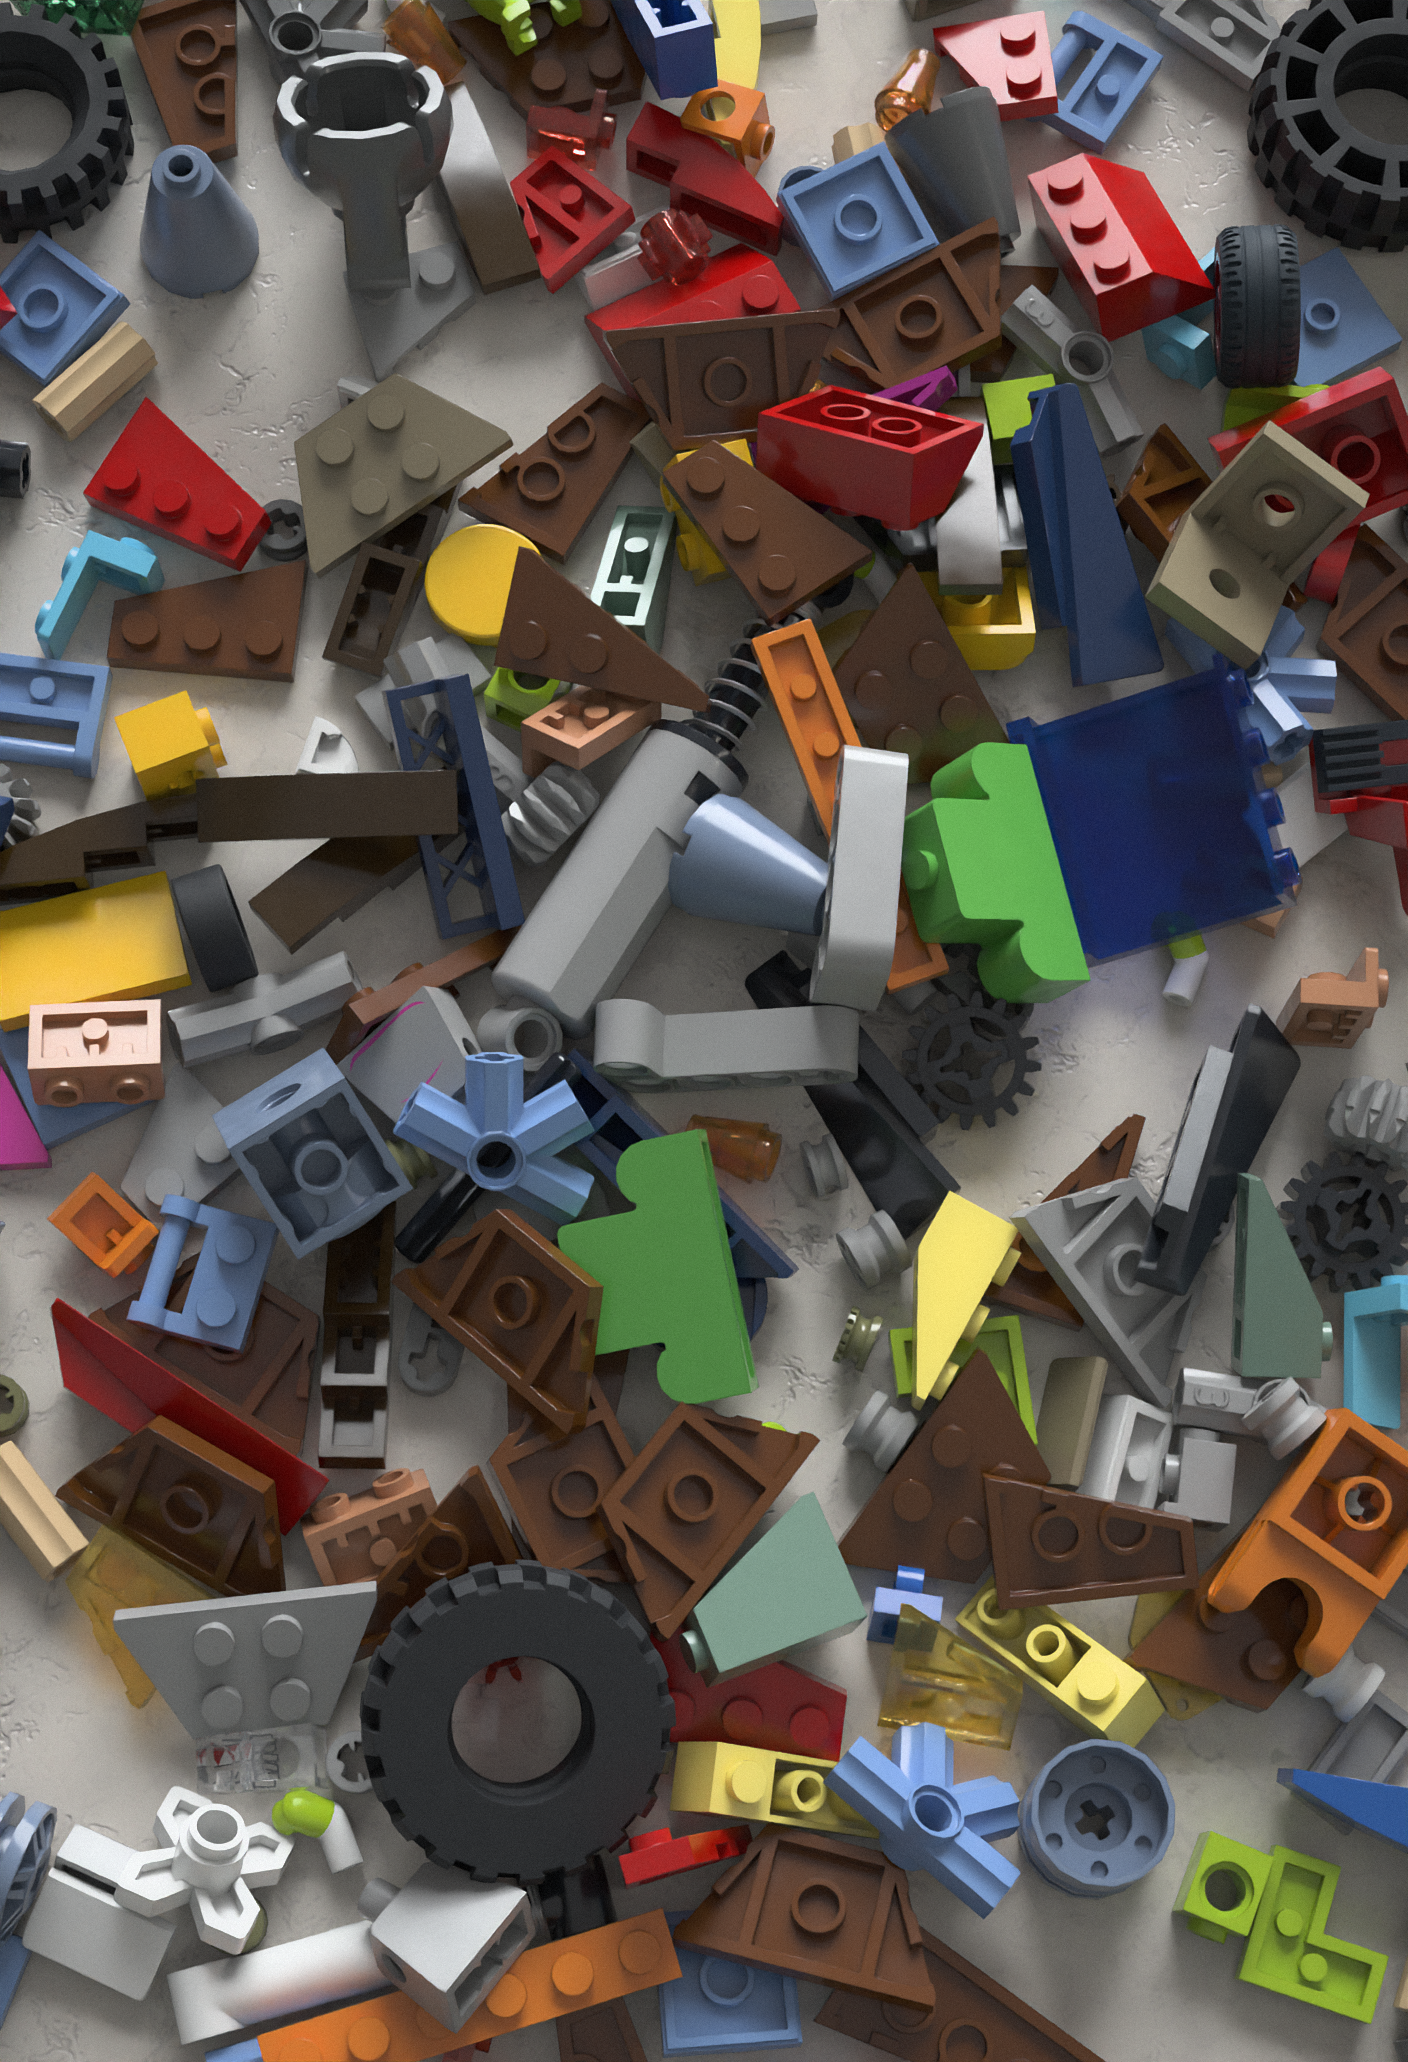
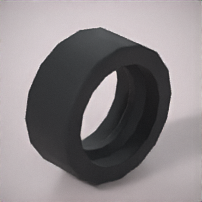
[171,864,259,992]

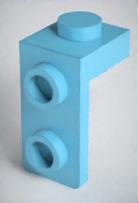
[1141,247,1217,390]
[35,530,165,660]
[1343,1275,1408,1430]

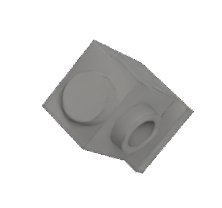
[1155,1428,1237,1533]

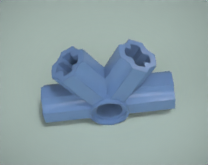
[1165,605,1337,766]
[393,1052,595,1226]
[823,1722,1021,1919]

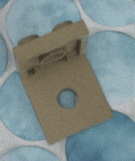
[1145,420,1370,671]

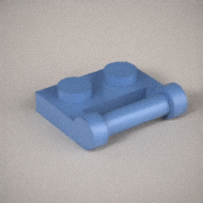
[1024,11,1163,155]
[0,653,113,779]
[126,1194,280,1354]

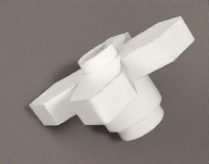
[114,1786,296,1955]

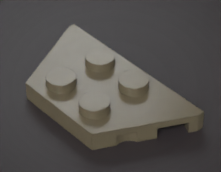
[294,372,514,579]

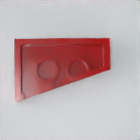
[83,397,272,572]
[650,1617,847,1762]
[618,1824,753,1890]

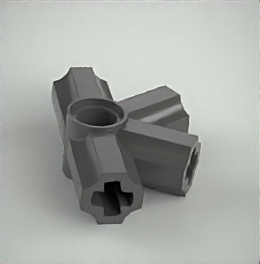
[239,0,386,105]

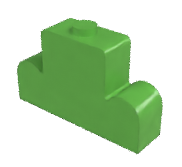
[901,742,1091,1003]
[557,1129,759,1404]

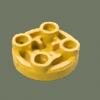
[424,524,543,648]

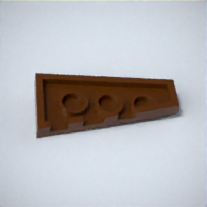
[813,1924,1106,2062]

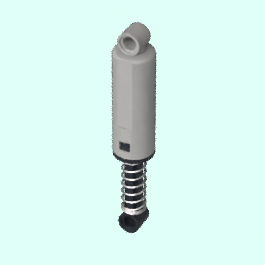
[477,572,854,1071]

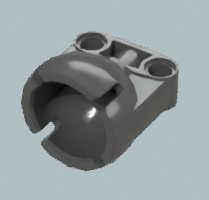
[272,52,454,293]

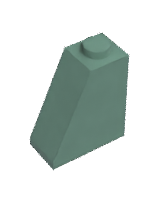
[679,1492,868,1688]

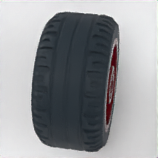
[1213,224,1301,389]

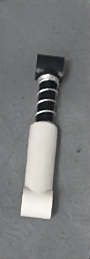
[166,1854,618,2045]

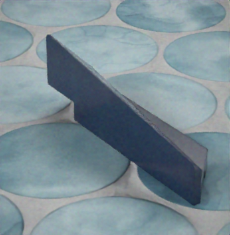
[1010,383,1164,688]
[567,1048,799,1279]

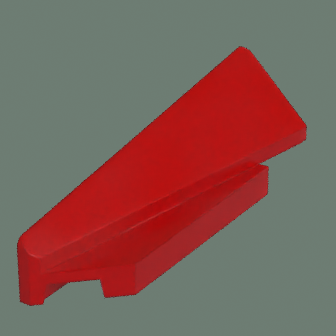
[50,1298,330,1536]

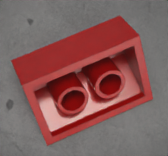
[1027,153,1216,342]
[584,242,801,403]
[1207,366,1408,530]
[756,385,984,531]

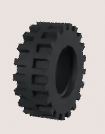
[0,2,134,244]

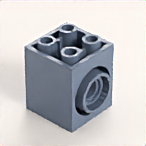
[212,1048,413,1260]

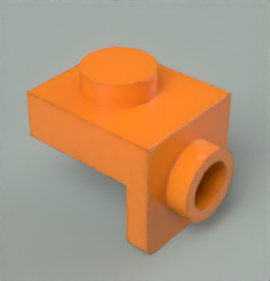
[47,1172,159,1278]

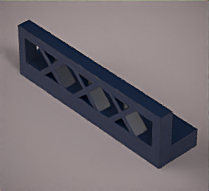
[381,673,525,940]

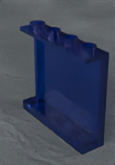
[1006,653,1302,968]

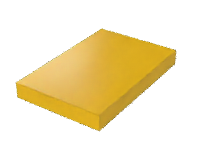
[0,870,193,1032]

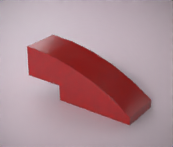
[626,101,784,257]

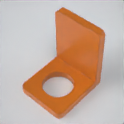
[680,79,775,178]

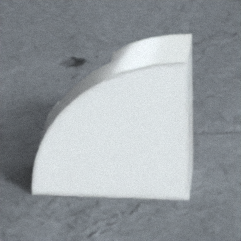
[295,716,359,774]

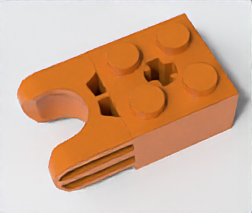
[1208,1408,1408,1678]

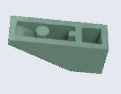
[591,505,678,655]
[1231,1173,1333,1378]

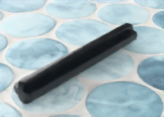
[395,1052,582,1264]

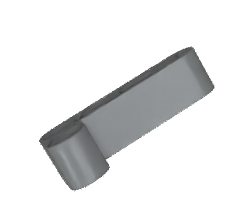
[809,744,909,1012]
[593,999,859,1094]

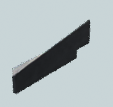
[745,949,961,1241]
[1133,1003,1301,1296]

